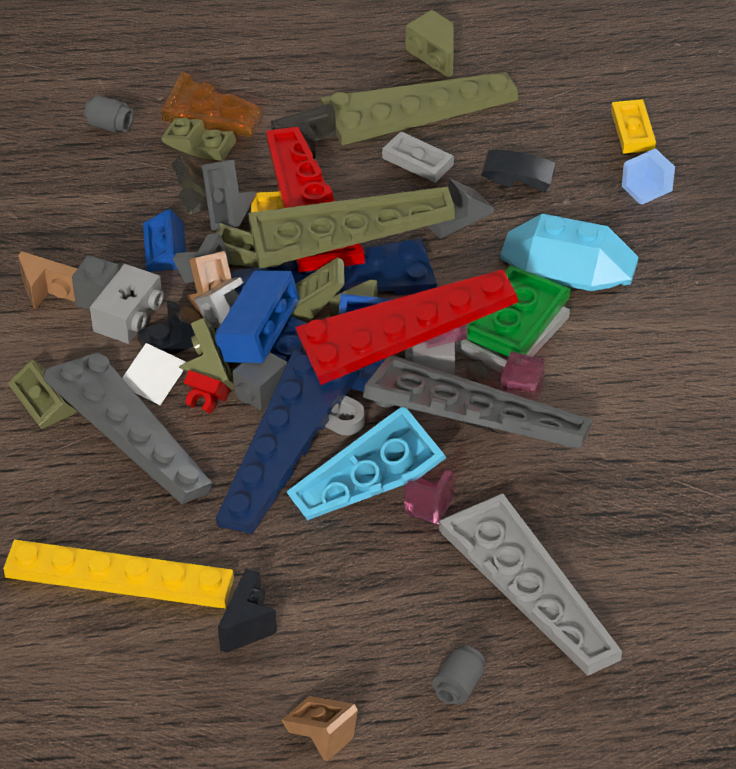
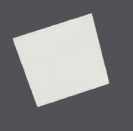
[122,343,186,405]

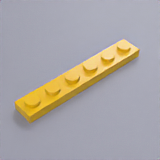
[3,539,234,609]

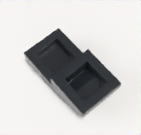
[481,150,555,192]

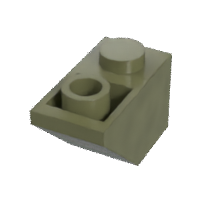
[405,10,454,78]

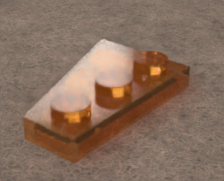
[161,72,262,137]

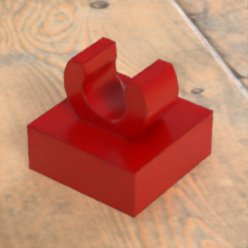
[184,370,230,414]

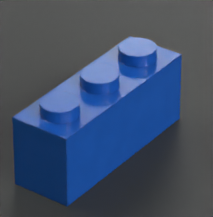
[216,271,300,363]

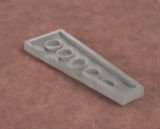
[439,494,622,676]

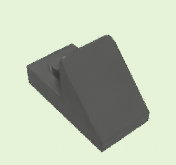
[202,160,256,231]
[428,179,494,239]

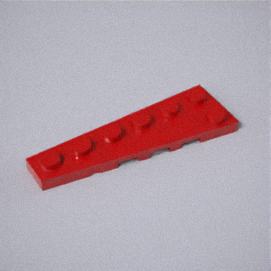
[266,127,365,273]
[295,269,518,385]

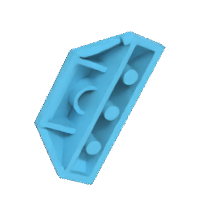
[500,214,639,291]

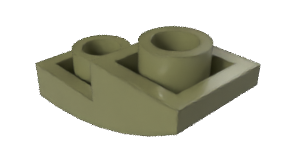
[161,118,237,161]

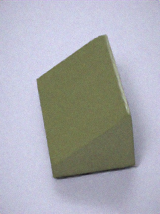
[7,359,77,429]

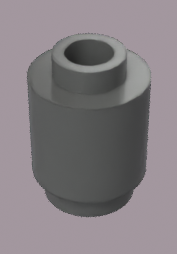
[84,95,134,134]
[432,645,485,704]

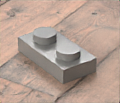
[382,131,454,183]

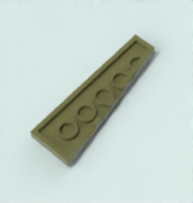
[320,72,518,145]
[249,187,455,268]

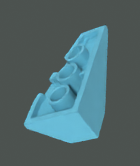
[286,407,446,520]

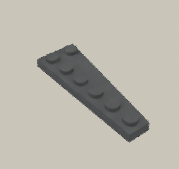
[43,352,212,504]
[363,356,593,449]

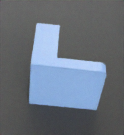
[622,148,675,204]

